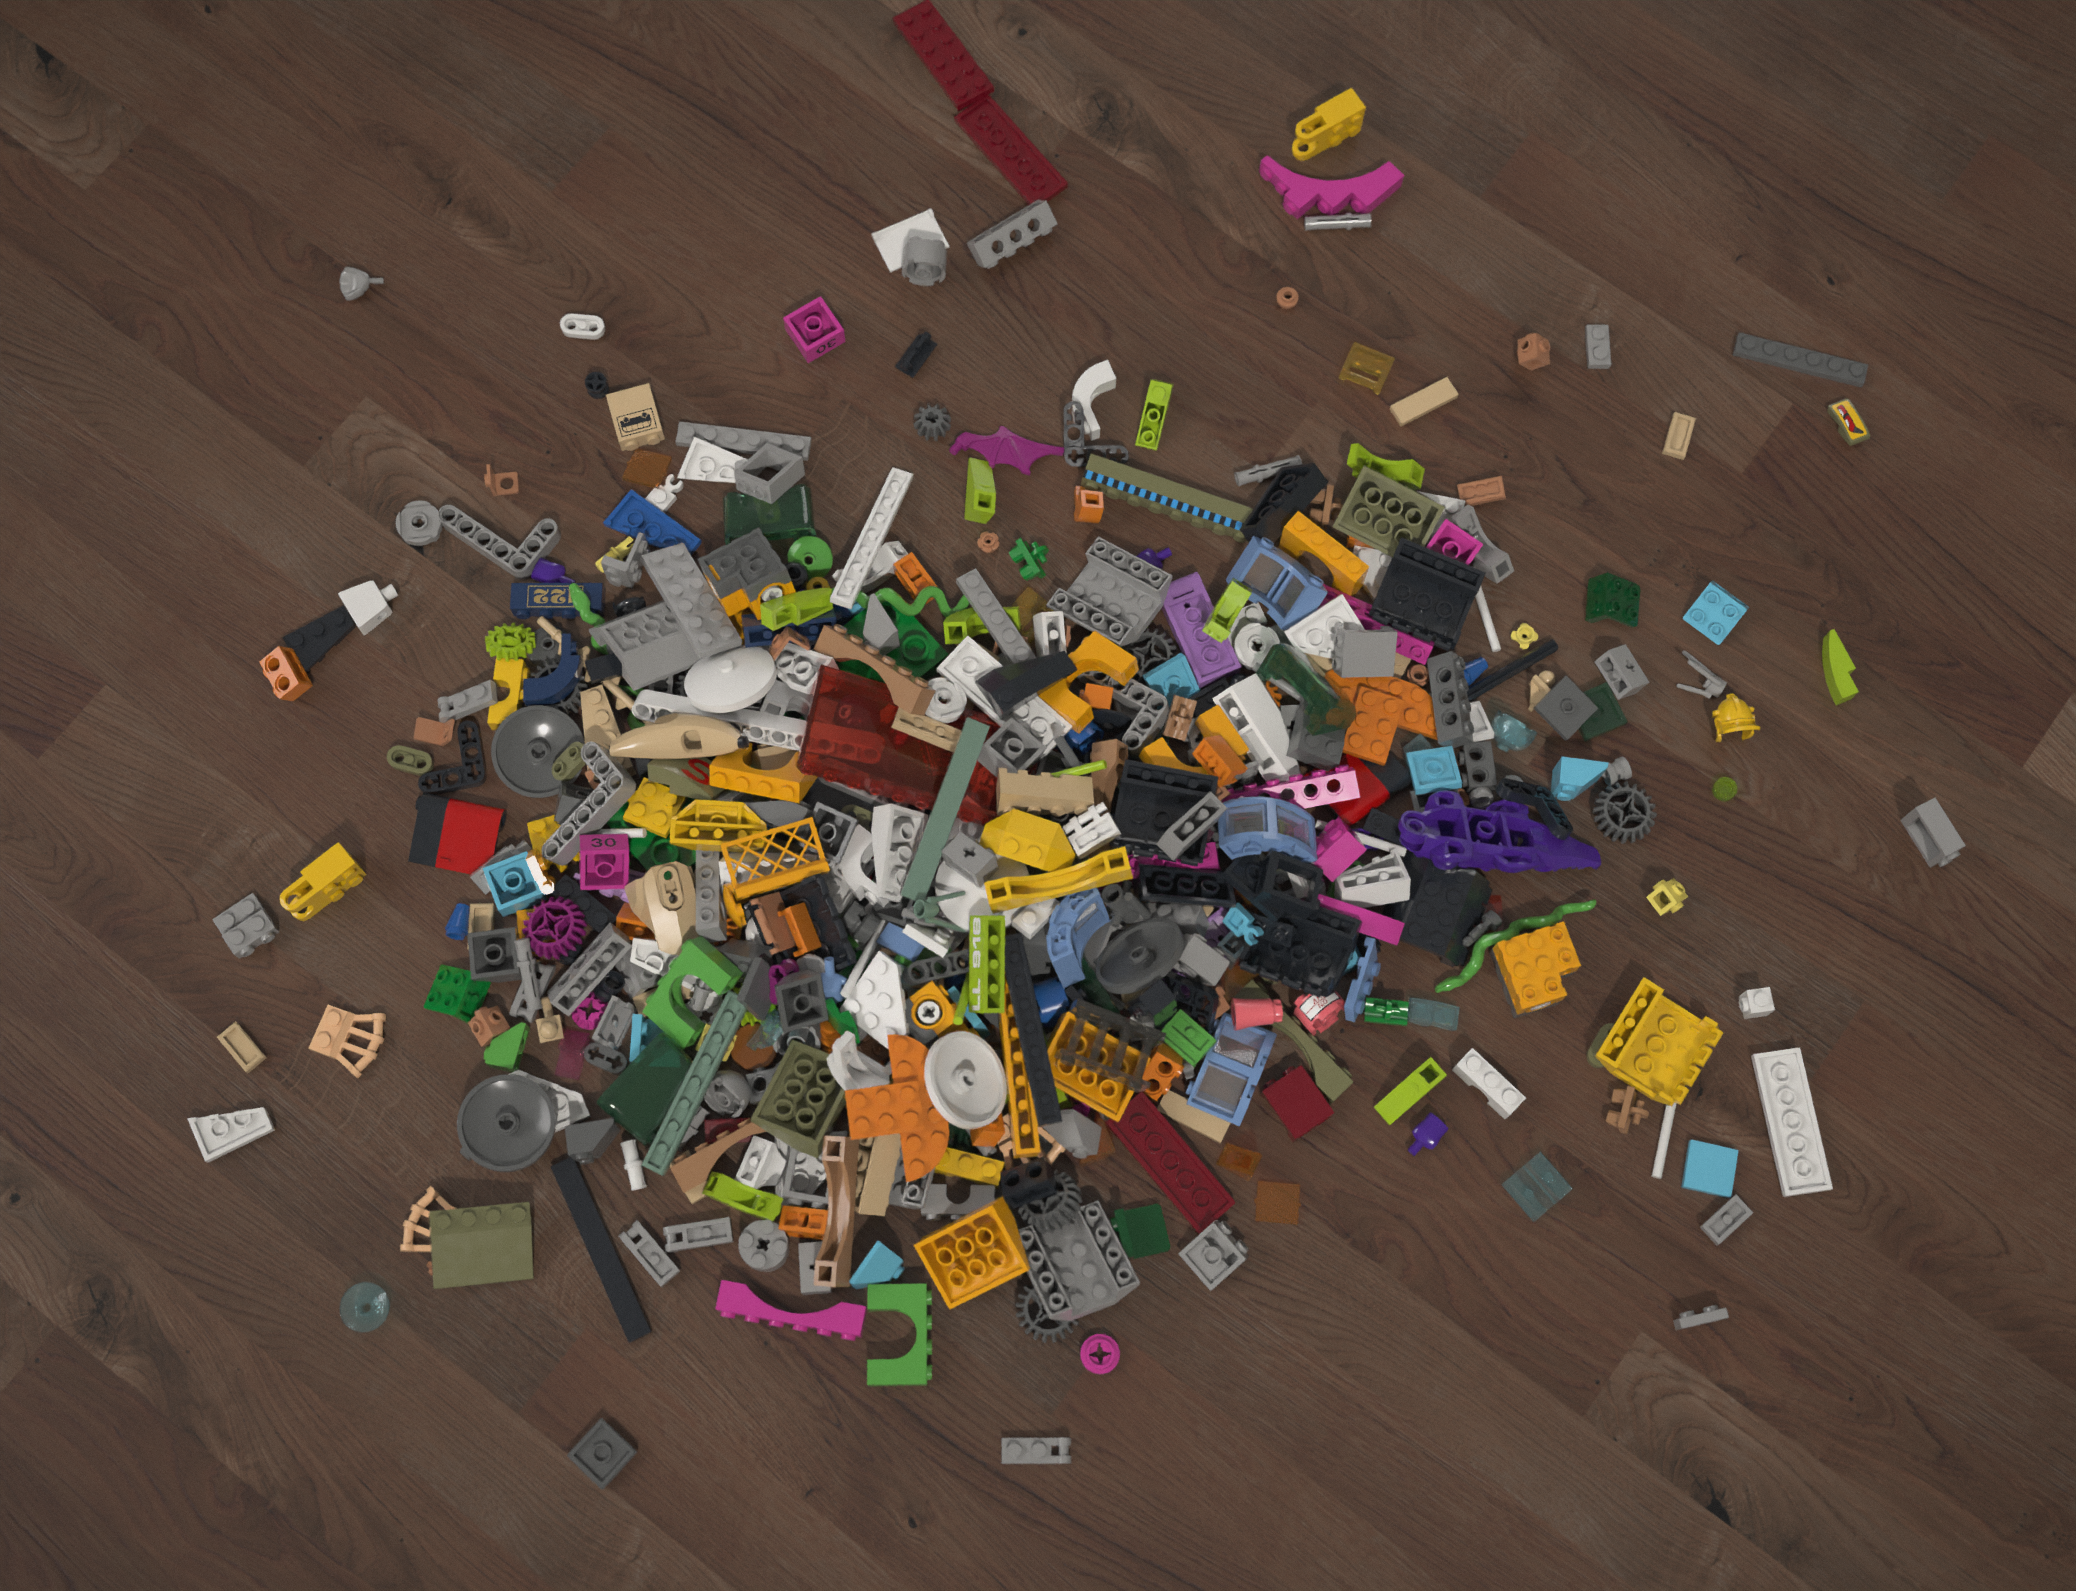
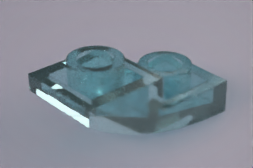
[1408,998,1460,1031]

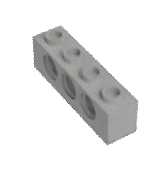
[967,200,1057,268]
[696,850,727,942]
[547,923,632,1016]

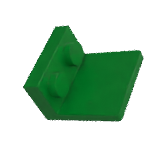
[423,964,491,1024]

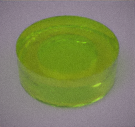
[1712,777,1737,801]

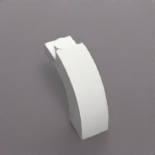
[1072,360,1116,441]
[832,541,908,593]
[840,825,890,907]
[826,1031,890,1090]

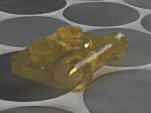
[1339,342,1395,395]
[1010,587,1055,644]

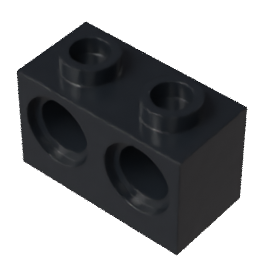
[1000,1157,1057,1209]

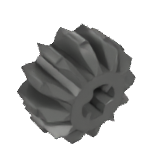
[914,403,951,442]

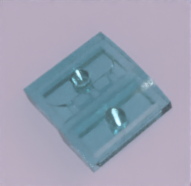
[1501,1152,1572,1222]

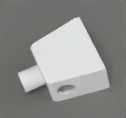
[338,581,398,635]

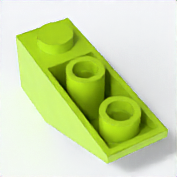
[1135,379,1174,450]
[964,458,996,524]
[1374,1057,1447,1126]

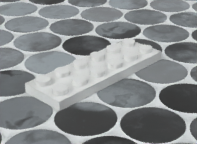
[936,636,1072,761]
[1751,1047,1833,1197]

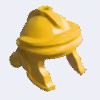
[1712,694,1760,742]

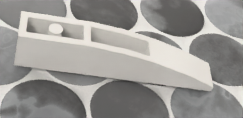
[1212,673,1308,799]

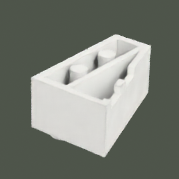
[1335,848,1411,908]

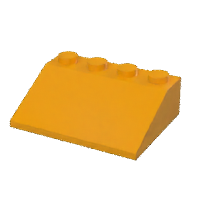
[1046,1011,1151,1122]
[914,1197,1030,1310]

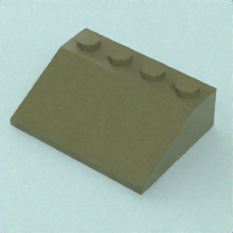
[1332,465,1445,557]
[751,1040,846,1158]
[428,1202,533,1289]

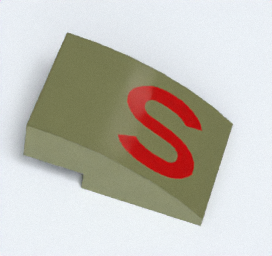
[648,757,726,800]

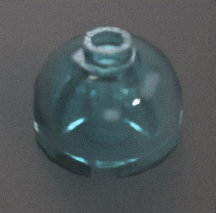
[1491,710,1538,753]

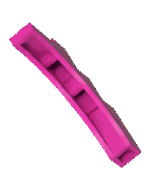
[1259,155,1404,219]

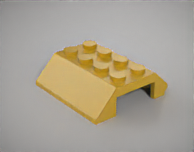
[1595,977,1723,1106]

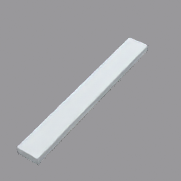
[830,467,913,609]

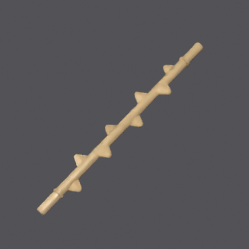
[537,616,655,726]

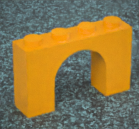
[1279,511,1369,597]
[1038,631,1139,734]
[1139,705,1249,775]
[710,743,819,803]

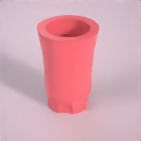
[1231,998,1283,1031]

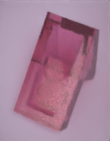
[555,1029,591,1080]

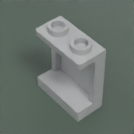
[1332,626,1397,678]

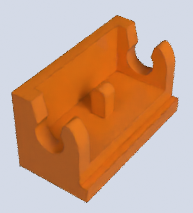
[1192,735,1248,787]
[777,902,822,957]

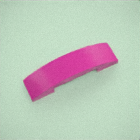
[1318,894,1405,946]

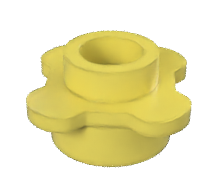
[1511,623,1538,649]

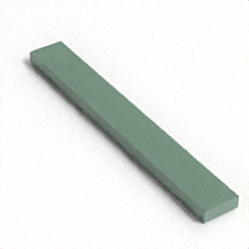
[900,717,990,902]
[642,990,747,1176]

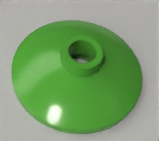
[788,536,833,581]

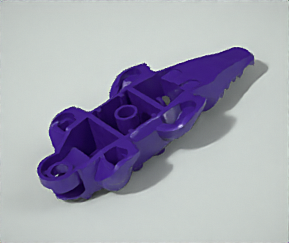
[1398,790,1601,873]

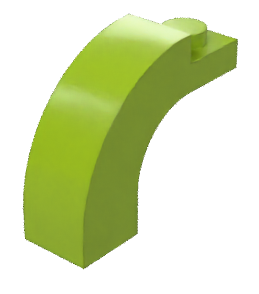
[1347,443,1425,490]
[1202,578,1252,643]
[943,607,1021,644]
[702,1171,783,1221]

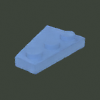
[1344,937,1381,1022]

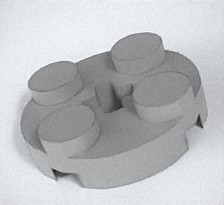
[396,501,443,546]

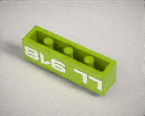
[969,915,1005,1013]

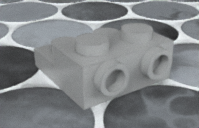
[212,893,279,959]
[1179,1220,1250,1291]

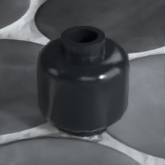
[784,562,808,592]

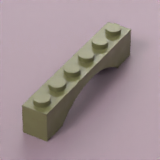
[1230,980,1354,1105]

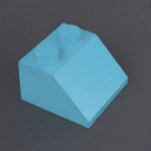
[1551,756,1608,801]
[482,851,548,917]

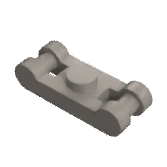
[509,959,556,1023]

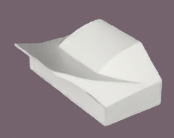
[734,1136,787,1189]

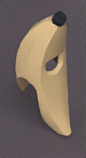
[608,713,749,759]

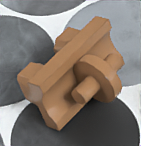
[1309,485,1343,531]
[1162,695,1197,741]
[1606,1086,1649,1134]

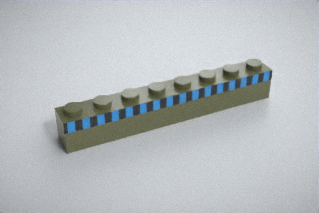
[1081,454,1253,543]

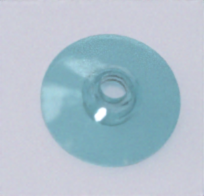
[340,1282,390,1332]

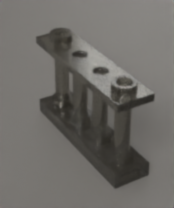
[1054,999,1167,1092]

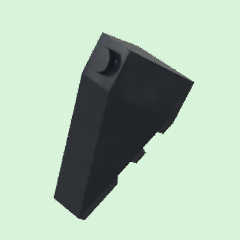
[975,651,1078,720]

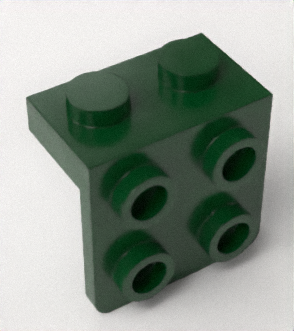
[1585,572,1640,628]
[1110,1204,1170,1260]

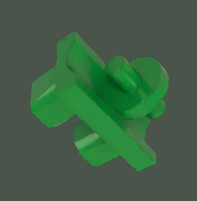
[1009,538,1049,581]
[1364,997,1409,1026]

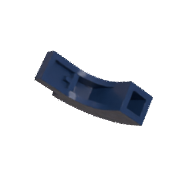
[523,634,583,707]

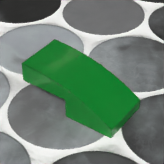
[825,997,860,1044]

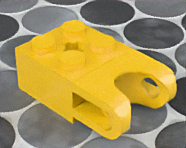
[1292,88,1366,161]
[280,842,367,921]

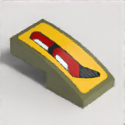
[1827,398,1870,446]

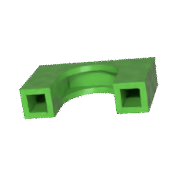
[642,936,743,1049]
[867,1284,932,1386]

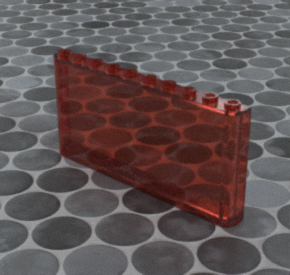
[796,664,1038,827]

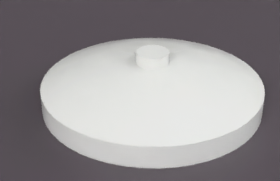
[684,645,777,713]
[935,840,1029,932]
[924,1031,1007,1129]

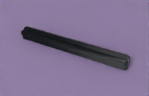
[1467,639,1559,702]

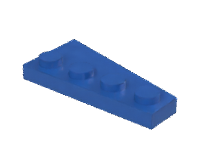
[603,489,702,556]

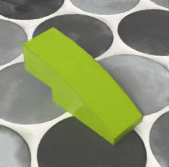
[760,587,833,631]
[1822,629,1859,706]

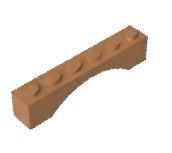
[813,624,936,716]
[1088,739,1128,859]
[670,1118,767,1193]
[814,1136,859,1287]

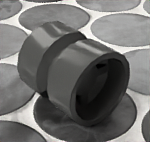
[841,901,882,945]

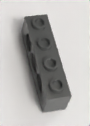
[1427,651,1474,748]

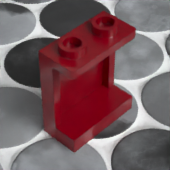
[1260,1065,1335,1142]

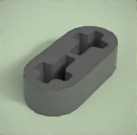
[584,1043,628,1075]

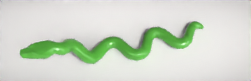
[569,583,645,730]
[831,586,970,618]
[1435,899,1596,993]

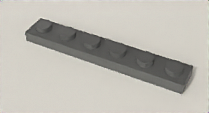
[1733,332,1868,388]

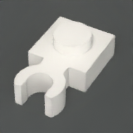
[645,474,684,513]

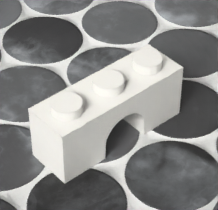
[1452,1048,1526,1119]

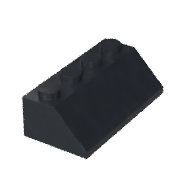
[1132,864,1236,909]

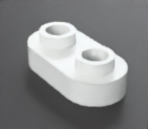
[560,314,605,339]

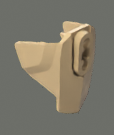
[625,861,700,955]

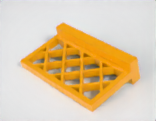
[720,817,830,901]

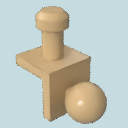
[1528,670,1556,712]
[536,997,564,1043]

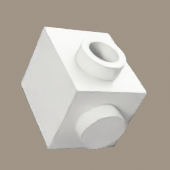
[1739,987,1775,1019]

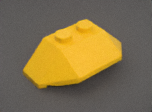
[669,799,767,853]
[979,809,1076,872]

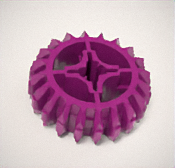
[522,896,587,960]

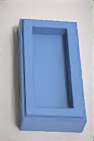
[876,922,925,962]

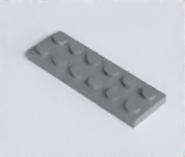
[641,543,742,659]

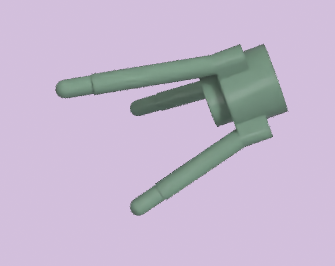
[913,891,966,932]

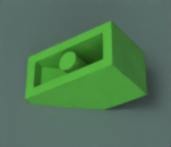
[484,1022,530,1072]

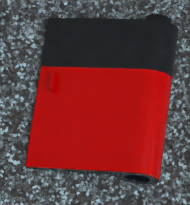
[1303,752,1412,827]
[408,793,507,874]

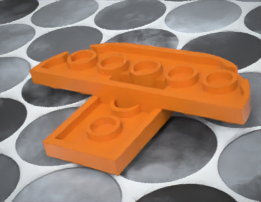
[1309,669,1438,766]
[845,1034,949,1182]

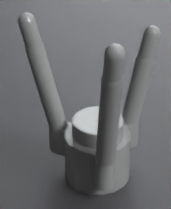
[1676,651,1727,699]

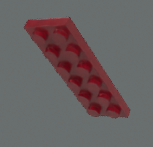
[892,0,995,111]
[954,95,1068,205]
[1105,1091,1236,1235]

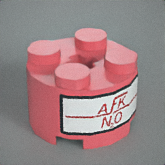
[1294,990,1345,1036]

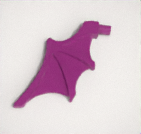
[949,426,1064,476]

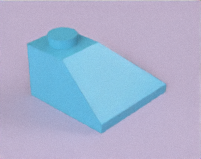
[849,1241,905,1289]

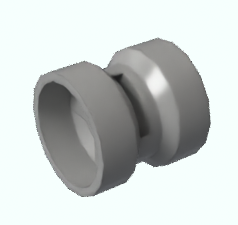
[1602,757,1632,786]

